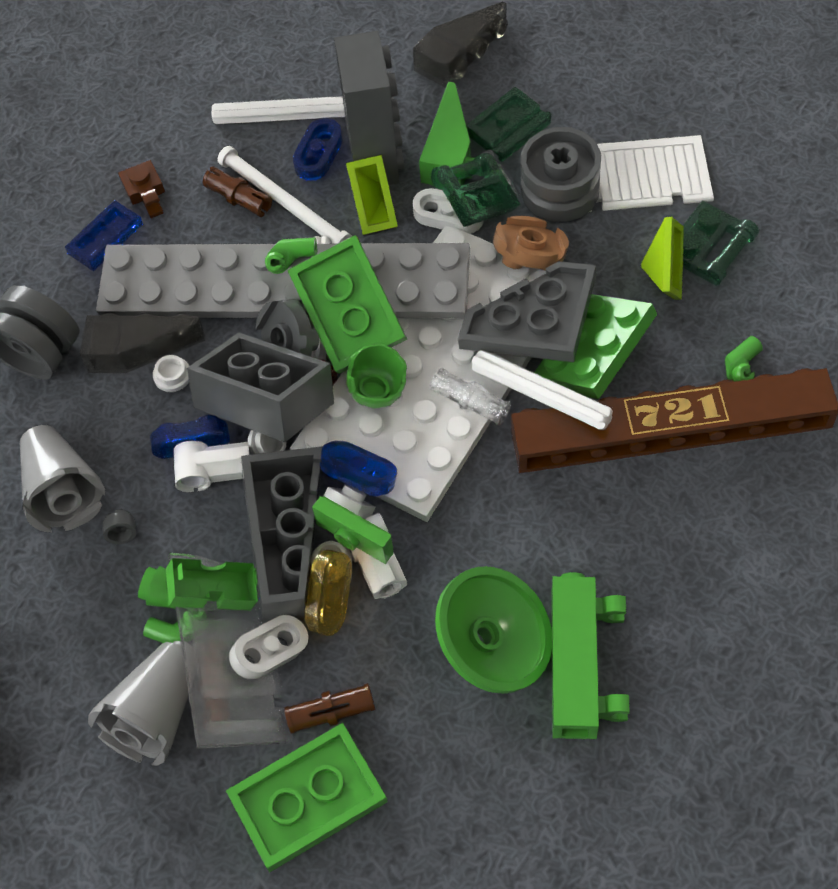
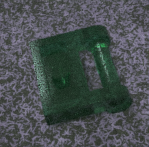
[431,153,520,227]
[683,200,759,285]

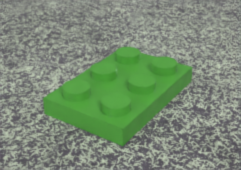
[287,235,408,374]
[534,294,657,399]
[226,723,388,873]

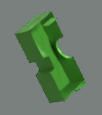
[166,558,258,611]

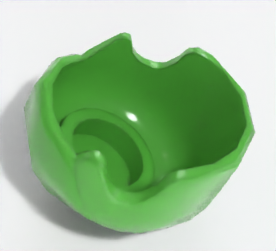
[347,344,407,409]

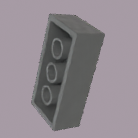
[334,30,405,185]

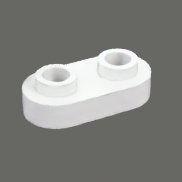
[413,188,484,234]
[229,615,308,679]

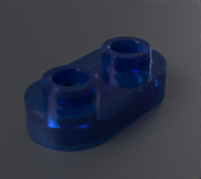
[293,118,343,181]
[150,415,230,459]
[320,441,397,496]

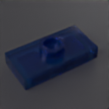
[65,200,143,271]

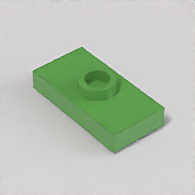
[312,496,394,564]

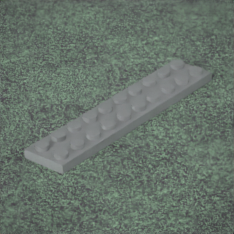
[96,243,470,318]

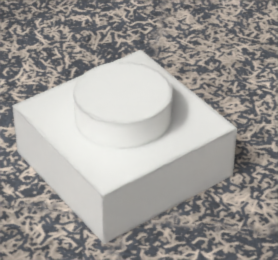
[323,484,376,519]

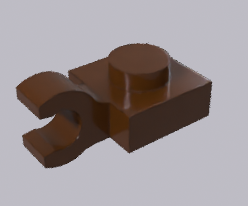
[118,160,165,218]

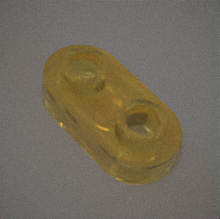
[305,549,352,636]

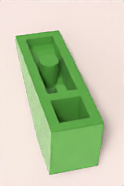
[419,82,476,191]

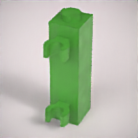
[551,572,630,739]

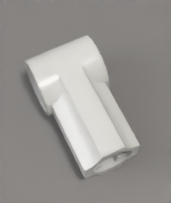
[174,441,252,492]
[348,513,407,599]

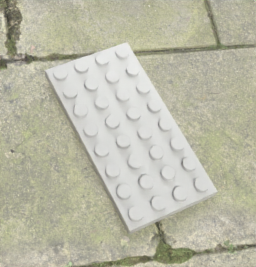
[290,226,546,522]

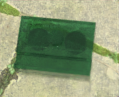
[466,87,551,162]

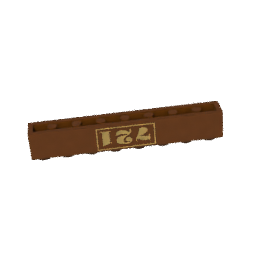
[511,368,838,473]

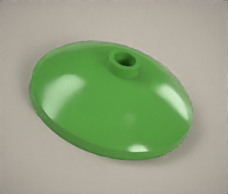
[435,566,552,694]

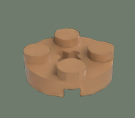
[493,216,569,271]

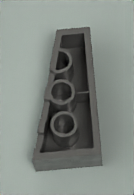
[241,446,322,624]

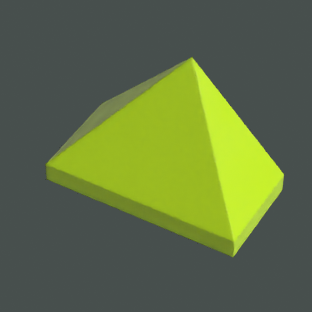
[346,155,398,235]
[641,217,684,300]

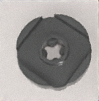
[255,299,319,357]

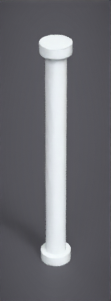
[218,146,352,244]

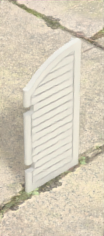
[589,135,714,212]

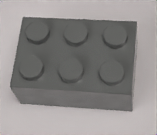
[187,332,334,442]

